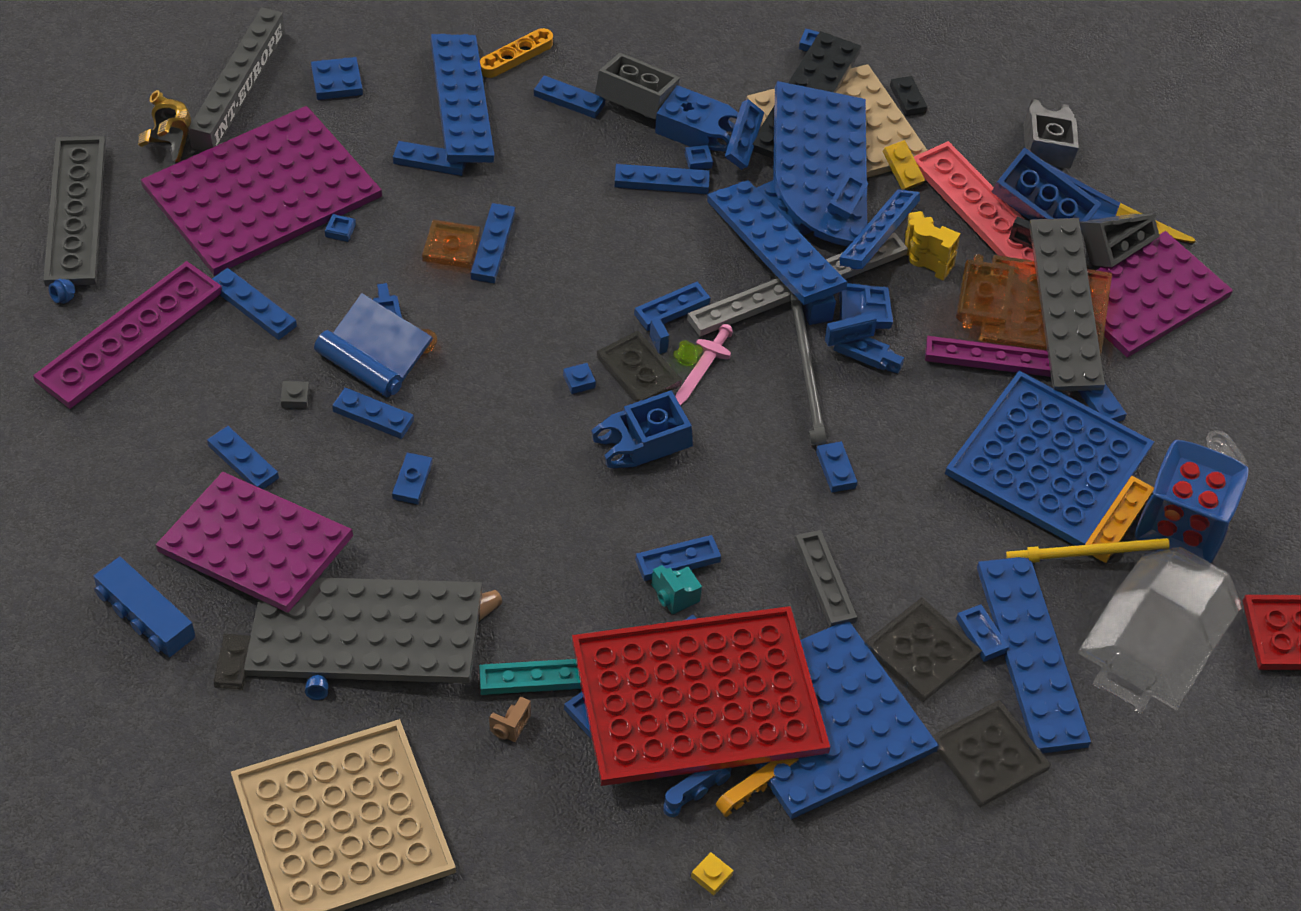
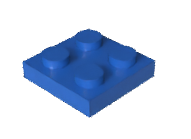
[311,57,363,100]

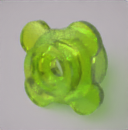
[674,340,703,366]

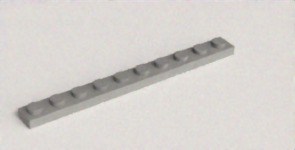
[687,233,908,337]

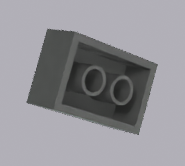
[595,53,680,119]

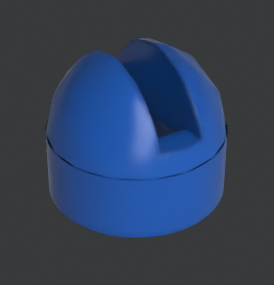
[305,675,329,700]

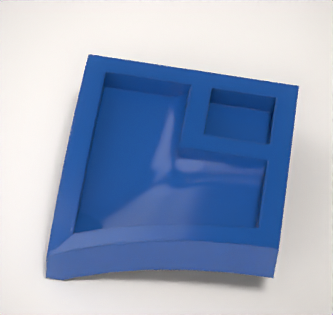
[839,283,893,329]

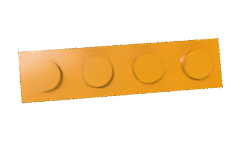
[1085,476,1154,563]

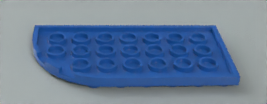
[773,81,867,246]

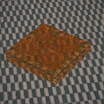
[422,220,480,269]

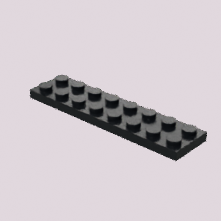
[753,31,861,159]

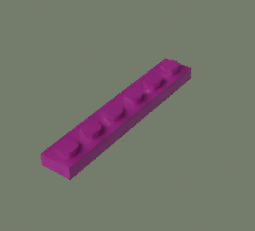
[925,336,1051,377]

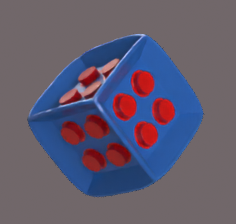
[1135,440,1248,566]

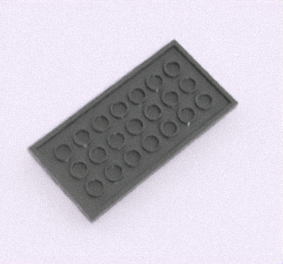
[244,577,483,683]

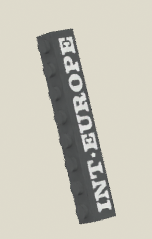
[189,7,285,151]

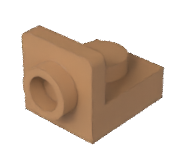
[489,697,531,742]

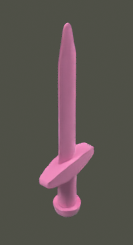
[675,324,733,406]

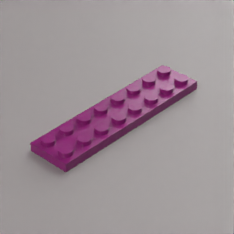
[33,261,222,409]

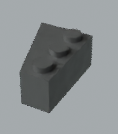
[1080,214,1160,267]

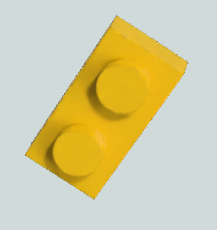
[882,140,925,190]

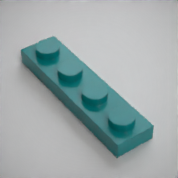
[479,659,581,695]

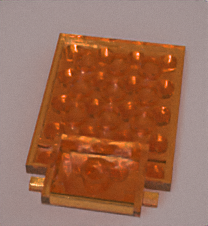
[956,254,1112,356]

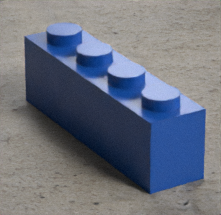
[93,556,195,658]

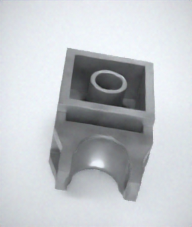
[1023,99,1079,169]

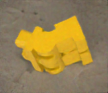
[905,211,961,281]

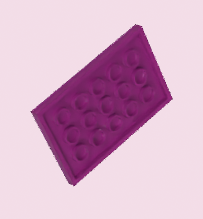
[1088,231,1233,358]
[156,472,353,613]

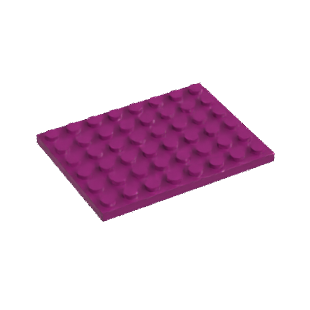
[141,106,382,276]

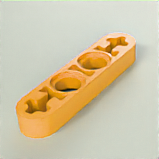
[480,28,553,78]
[716,758,799,817]

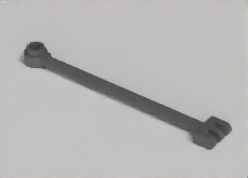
[790,291,827,448]

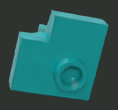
[651,565,702,614]

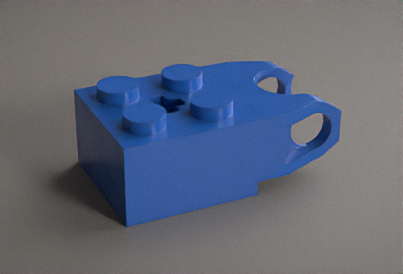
[655,85,738,152]
[591,390,693,468]

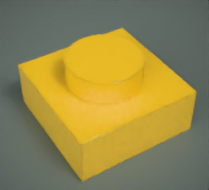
[691,852,734,896]

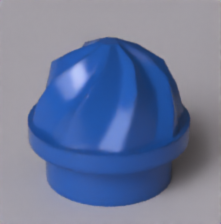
[49,279,75,304]

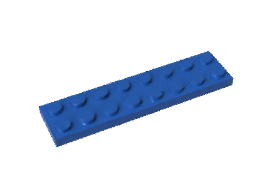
[430,34,495,163]
[707,180,847,305]
[977,557,1091,754]

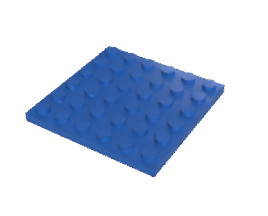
[945,371,1154,546]
[755,622,939,819]

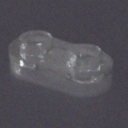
[1204,430,1246,465]

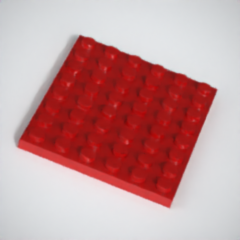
[572,606,830,786]

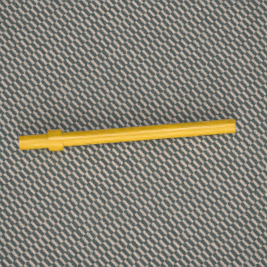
[1006,538,1169,563]

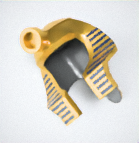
[138,90,191,162]

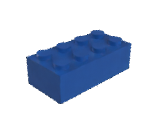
[992,147,1101,229]

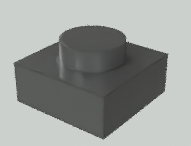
[281,381,309,408]

